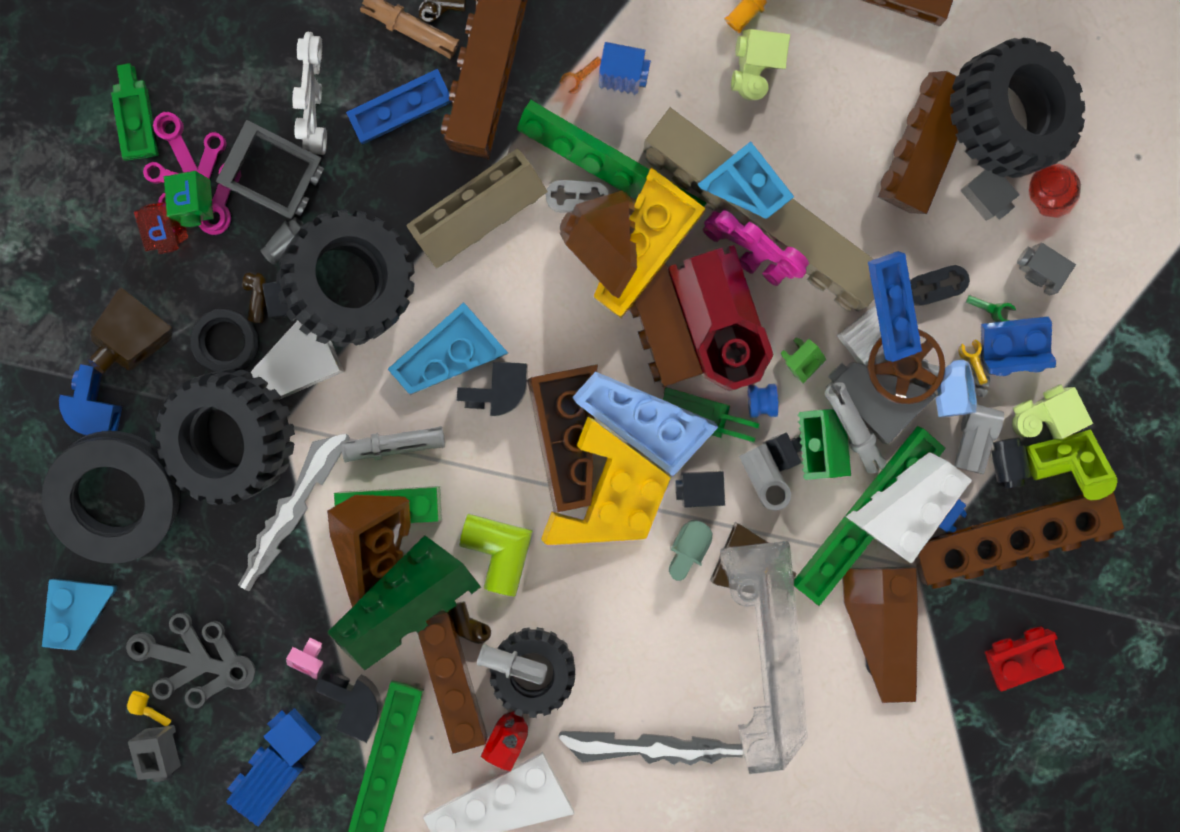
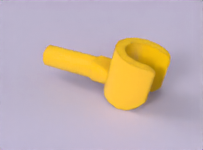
[958,340,987,385]
[127,691,171,726]

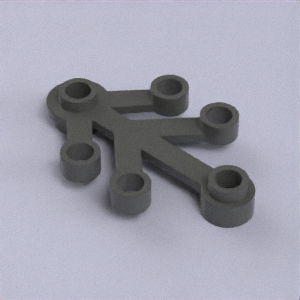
[126,613,256,708]

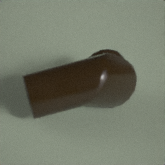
[419,0,466,23]
[242,272,267,323]
[450,601,491,644]

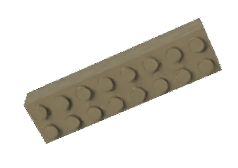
[643,107,874,312]

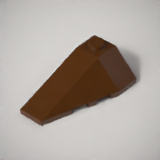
[560,190,637,298]

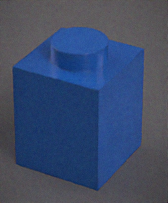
[263,708,321,766]

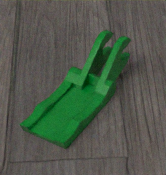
[663,387,760,442]

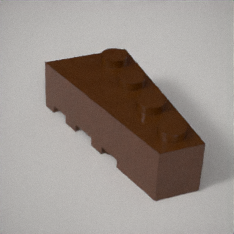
[527,364,598,512]

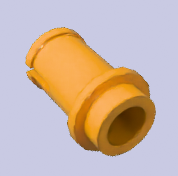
[724,0,767,34]

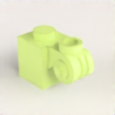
[731,29,790,100]
[1012,384,1093,439]

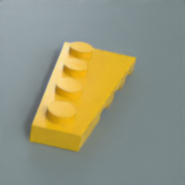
[593,167,706,319]

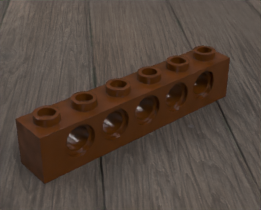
[914,492,1124,589]

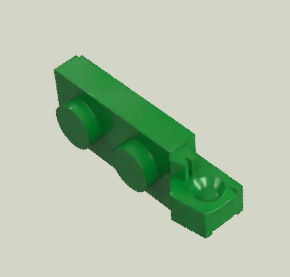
[111,63,159,161]

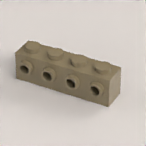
[406,148,548,269]

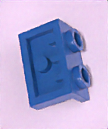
[981,317,1056,376]

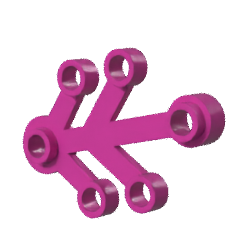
[143,112,241,235]
[702,210,809,286]

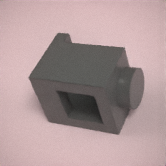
[1017,243,1076,296]
[128,725,181,782]

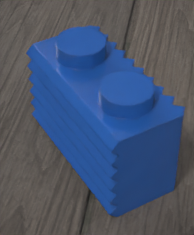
[599,42,651,95]
[226,745,305,826]

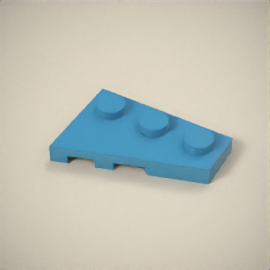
[388,302,509,395]

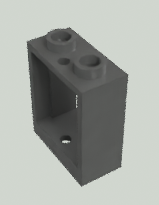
[216,120,325,220]

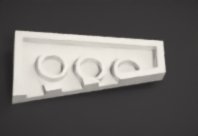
[423,752,574,832]

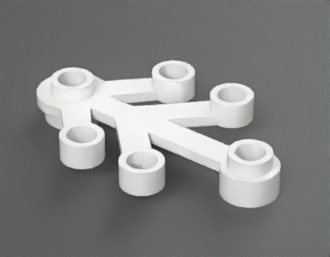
[293,32,327,155]

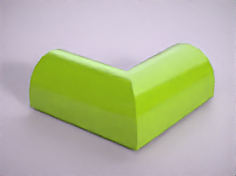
[1026,430,1117,500]
[459,514,533,597]

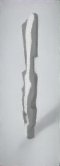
[238,434,350,591]

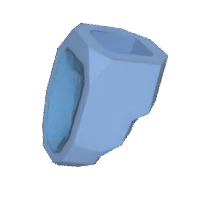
[936,360,977,417]

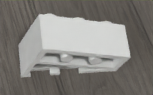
[846,452,972,564]

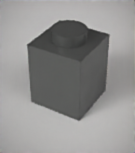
[960,170,1020,221]

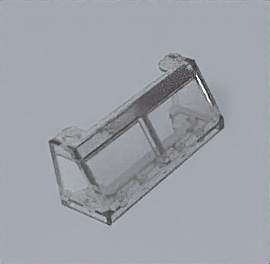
[720,541,808,774]

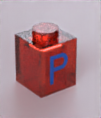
[134,201,188,254]

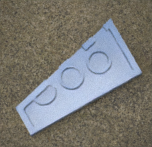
[573,371,718,476]

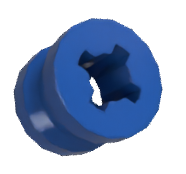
[747,384,778,418]

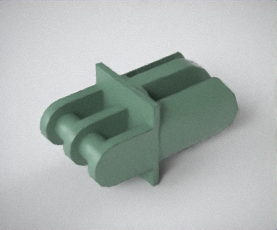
[669,520,713,581]

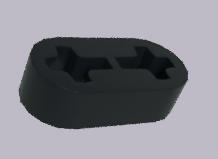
[910,265,970,306]

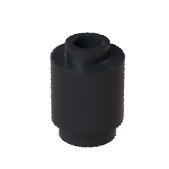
[991,437,1031,488]

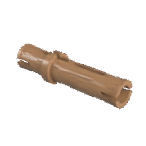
[360,0,460,59]

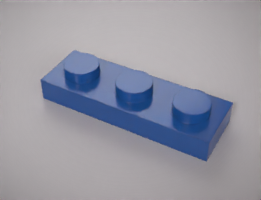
[346,69,452,145]
[868,251,922,362]

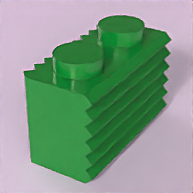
[797,409,851,480]

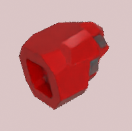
[480,711,528,772]

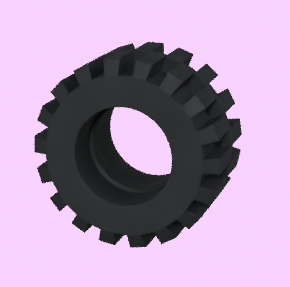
[489,627,575,718]

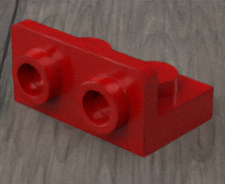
[984,627,1064,692]

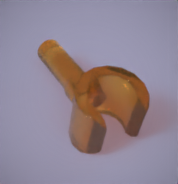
[560,56,601,94]

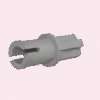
[477,644,547,684]

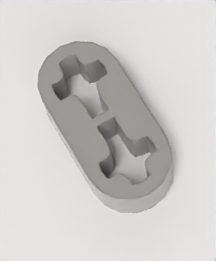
[545,180,609,213]

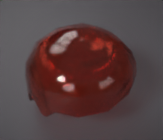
[1028,163,1081,218]

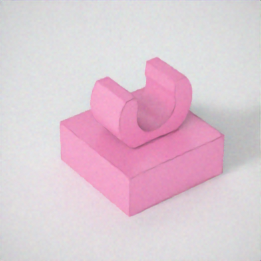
[286,638,323,680]

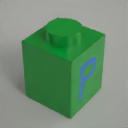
[164,171,214,227]

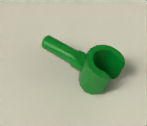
[966,295,1016,322]

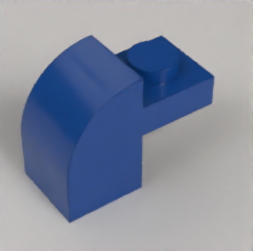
[59,364,123,435]

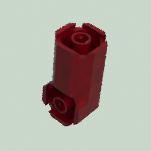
[668,245,774,391]

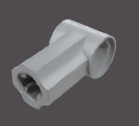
[954,404,1004,474]
[739,443,791,510]

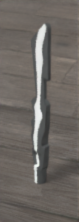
[559,731,743,765]

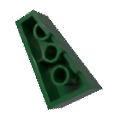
[327,535,481,671]

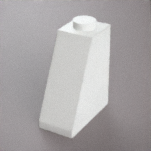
[251,320,344,400]

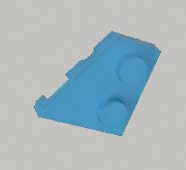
[698,141,794,219]
[42,579,117,650]

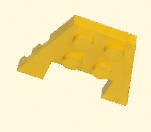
[541,417,671,545]

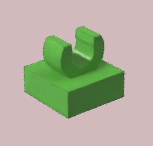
[781,338,827,384]

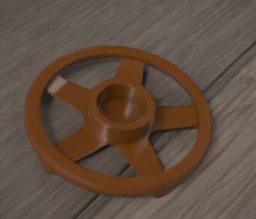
[867,329,945,404]

